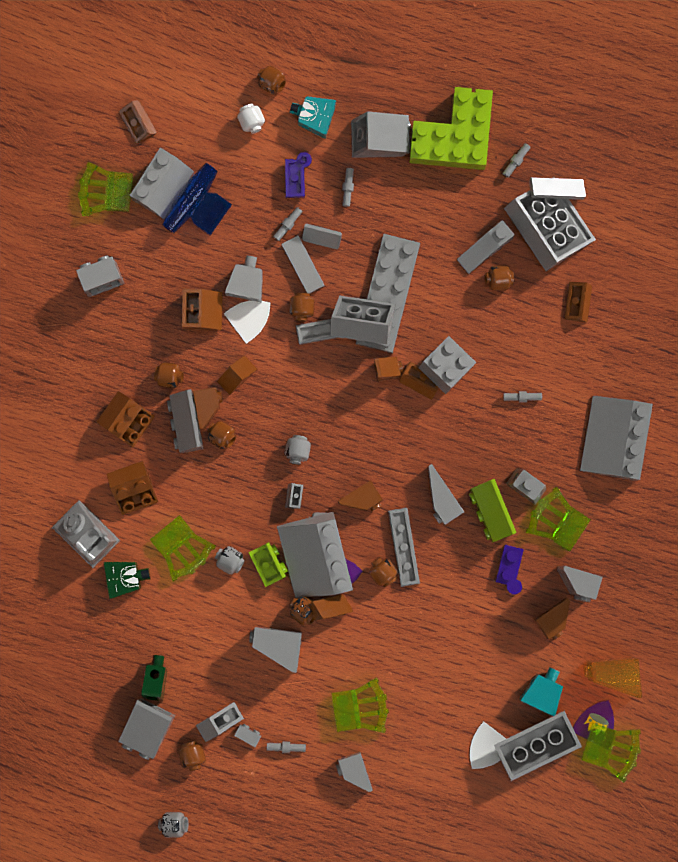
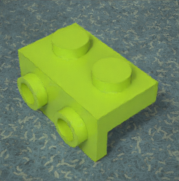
[249,542,288,587]

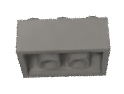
[130,148,194,219]
[331,295,396,344]
[167,389,203,453]
[557,566,603,602]

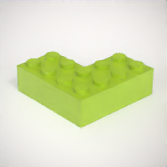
[409,87,493,170]

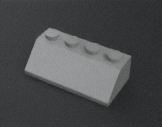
[494,711,582,781]

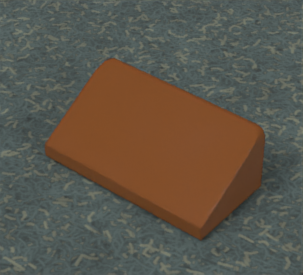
[119,101,157,144]
[565,282,592,322]
[399,362,439,400]
[311,594,353,621]

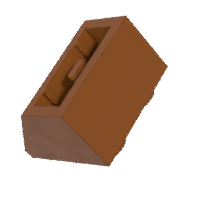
[182,289,223,330]
[96,391,155,447]
[107,461,158,515]

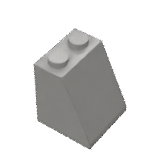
[351,112,411,158]
[249,627,302,673]
[118,698,176,760]

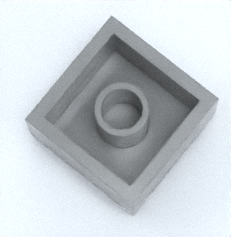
[76,256,125,297]
[419,336,476,394]

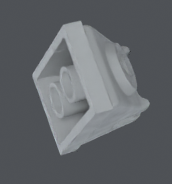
[52,500,121,568]

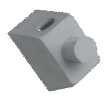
[225,255,263,302]
[506,468,546,505]

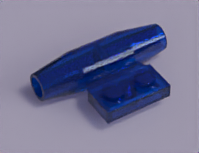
[162,163,232,236]

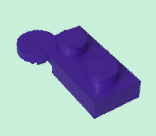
[285,152,312,198]
[495,545,524,594]

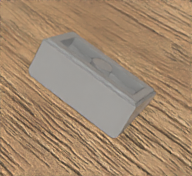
[302,224,342,249]

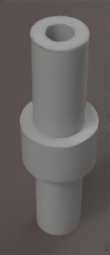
[502,143,531,178]
[342,168,354,207]
[273,207,303,241]
[503,391,542,403]
[267,741,306,753]

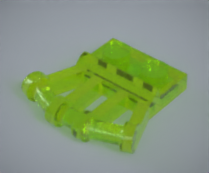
[77,162,133,216]
[526,487,591,552]
[150,515,216,581]
[331,677,389,733]
[581,723,641,783]

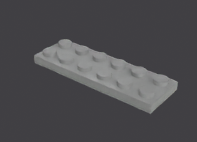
[356,234,420,354]

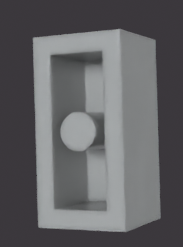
[285,483,303,509]
[234,724,261,747]

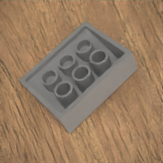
[504,177,596,271]
[580,396,653,481]
[277,512,353,598]

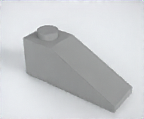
[457,220,514,274]
[428,464,464,525]

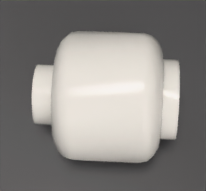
[237,104,265,134]

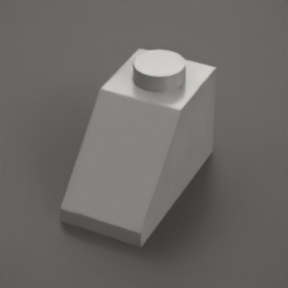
[196,702,244,742]
[336,752,373,792]

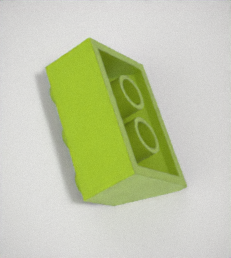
[469,479,516,542]

